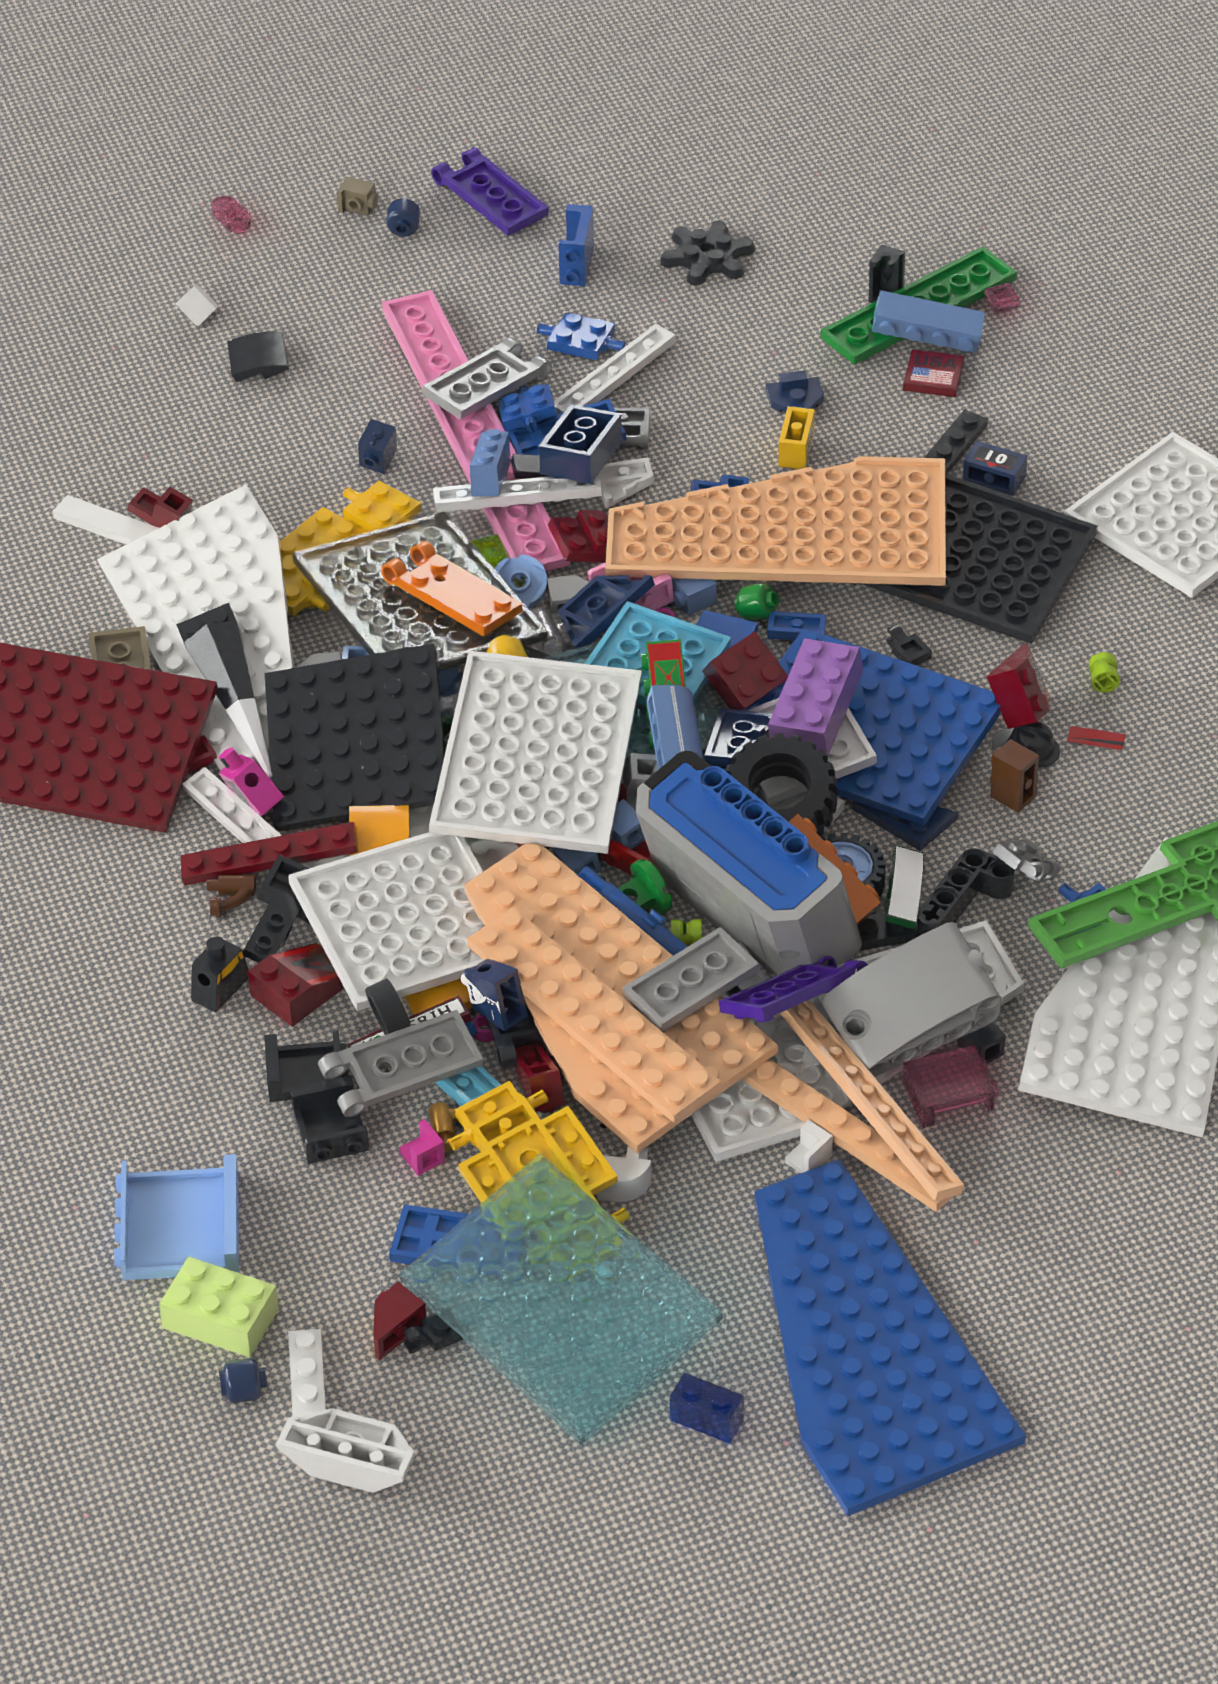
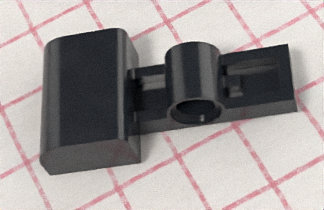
[243,854,310,963]

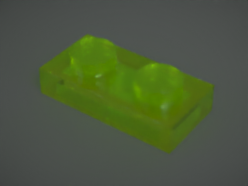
[471,534,508,584]

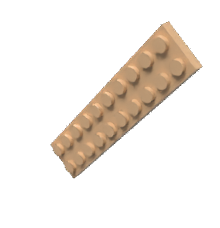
[467,907,721,1123]

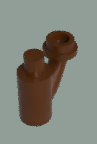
[207,875,256,918]

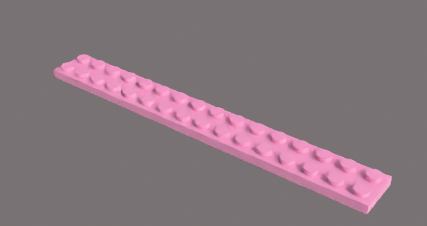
[382,290,570,572]

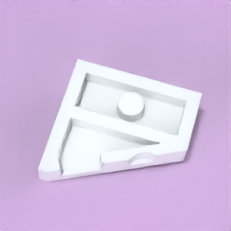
[598,458,654,508]

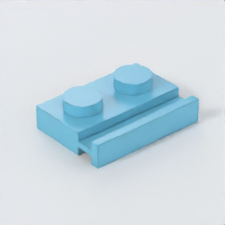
[435,1066,501,1106]

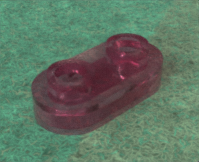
[211,196,251,234]

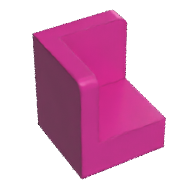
[399,1119,445,1176]

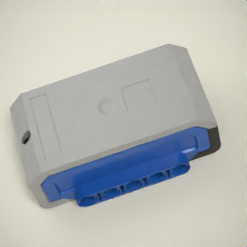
[636,750,862,976]

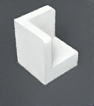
[176,284,219,326]
[785,1120,833,1173]

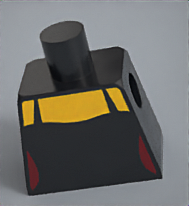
[191,937,249,1013]

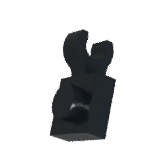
[886,624,932,666]
[403,1309,464,1353]

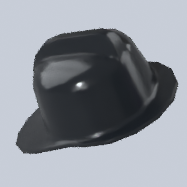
[992,722,1060,767]

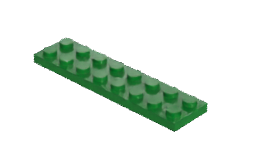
[820,246,1017,365]

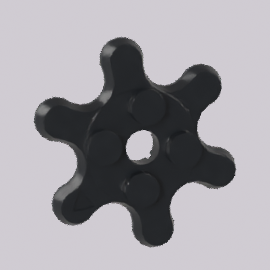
[660,220,755,285]

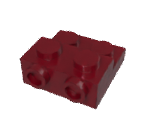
[548,509,608,563]

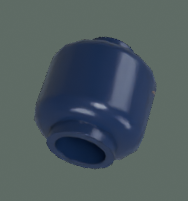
[386,198,421,237]
[219,1358,267,1403]

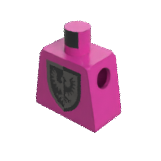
[219,747,284,816]

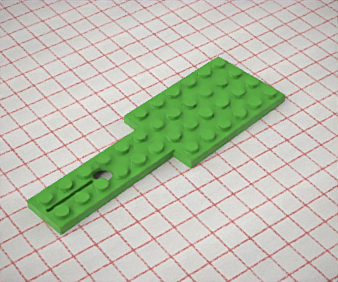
[1028,821,1218,969]

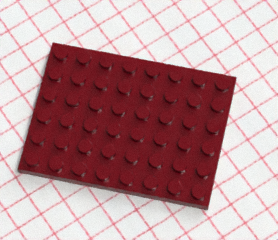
[0,643,218,833]

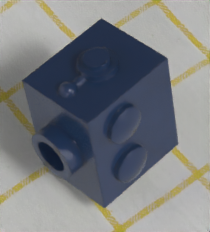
[358,419,397,474]

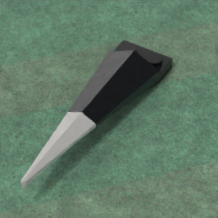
[176,603,272,780]

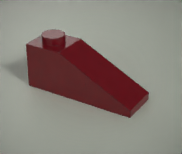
[514,1041,565,1113]

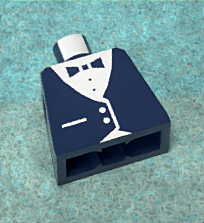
[461,959,528,1031]

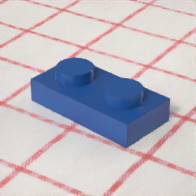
[767,611,827,640]

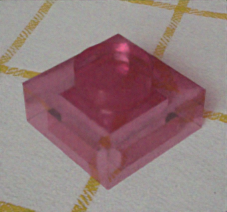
[985,283,1020,313]

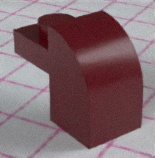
[127,487,193,528]

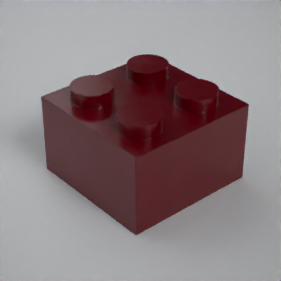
[702,631,788,710]

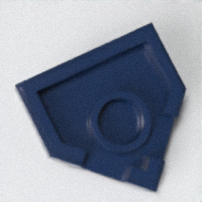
[766,370,824,412]

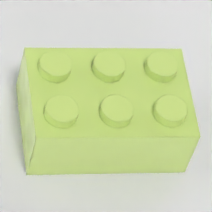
[159,1256,279,1357]

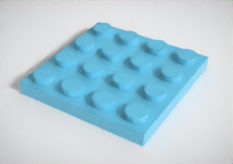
[584,601,731,706]

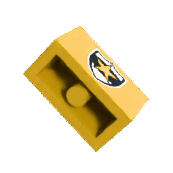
[778,406,815,469]

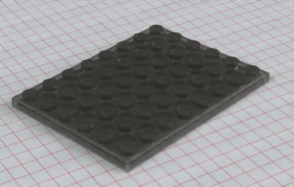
[293,512,548,671]

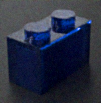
[670,1372,744,1444]

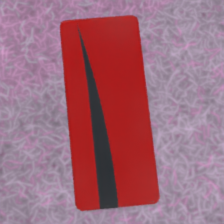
[1067,726,1126,750]

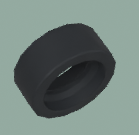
[365,978,411,1035]

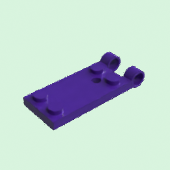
[431,147,549,236]
[718,956,868,1022]

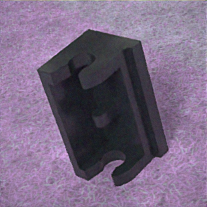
[868,244,906,303]

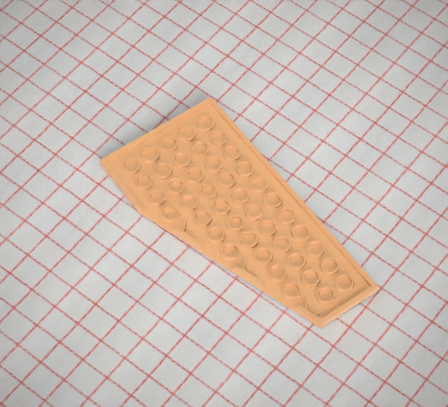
[605,456,946,586]
[464,843,778,1153]

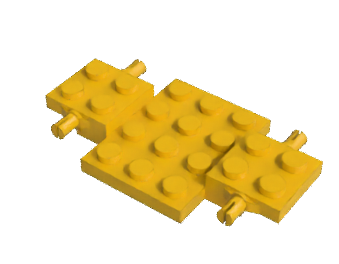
[280,480,422,616]
[448,1080,630,1281]

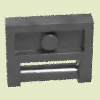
[614,407,650,449]

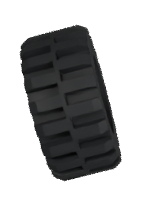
[725,733,837,837]

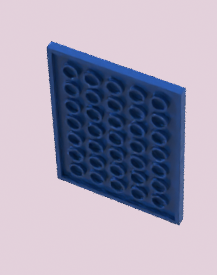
[746,628,1001,826]

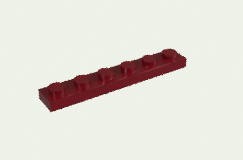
[181,822,358,886]

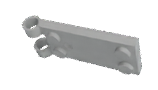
[422,337,552,420]
[318,1010,484,1117]

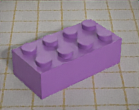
[768,638,863,756]

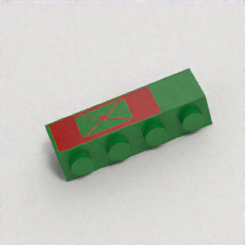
[641,639,686,748]

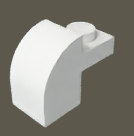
[597,1146,652,1202]

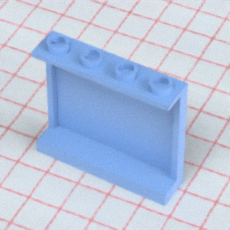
[114,1154,239,1280]

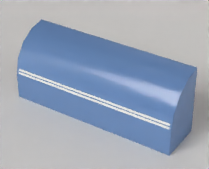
[646,685,705,783]

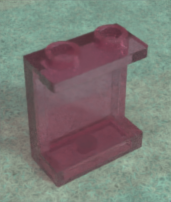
[902,1046,999,1128]

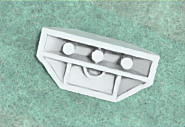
[276,1408,415,1493]

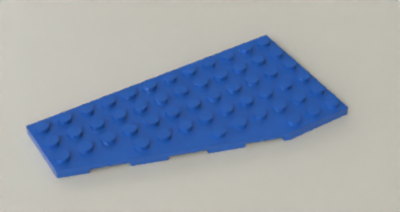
[754,1159,1026,1517]

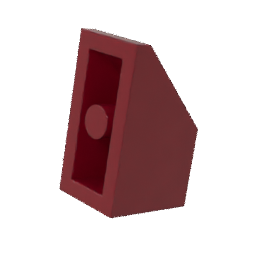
[373,1282,427,1361]

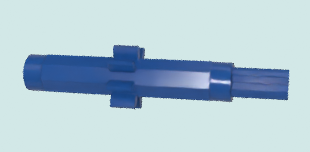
[577,866,688,956]

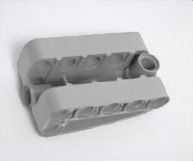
[821,922,1001,1077]

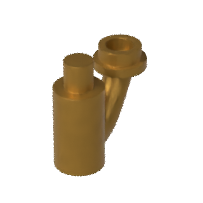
[428,1102,462,1151]

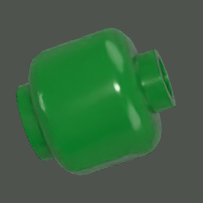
[735,583,779,622]

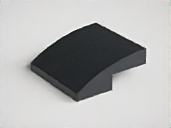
[227,331,289,383]

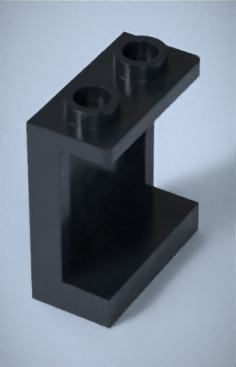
[264,1030,349,1102]
[290,1075,369,1164]

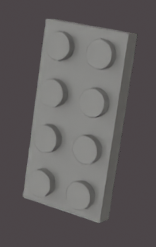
[623,927,759,1032]

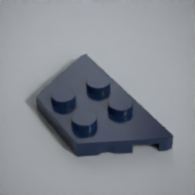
[557,575,655,654]

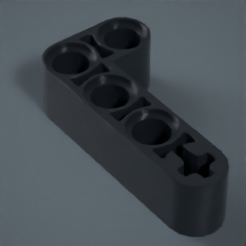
[917,848,1015,937]

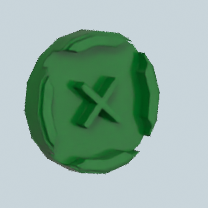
[618,858,673,915]

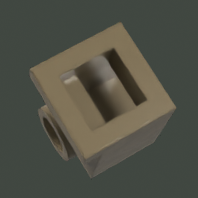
[336,177,378,215]

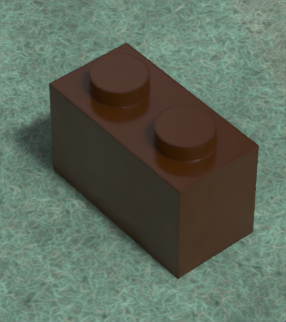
[990,739,1039,813]

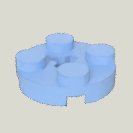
[492,555,548,612]

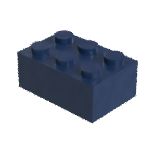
[539,404,622,484]

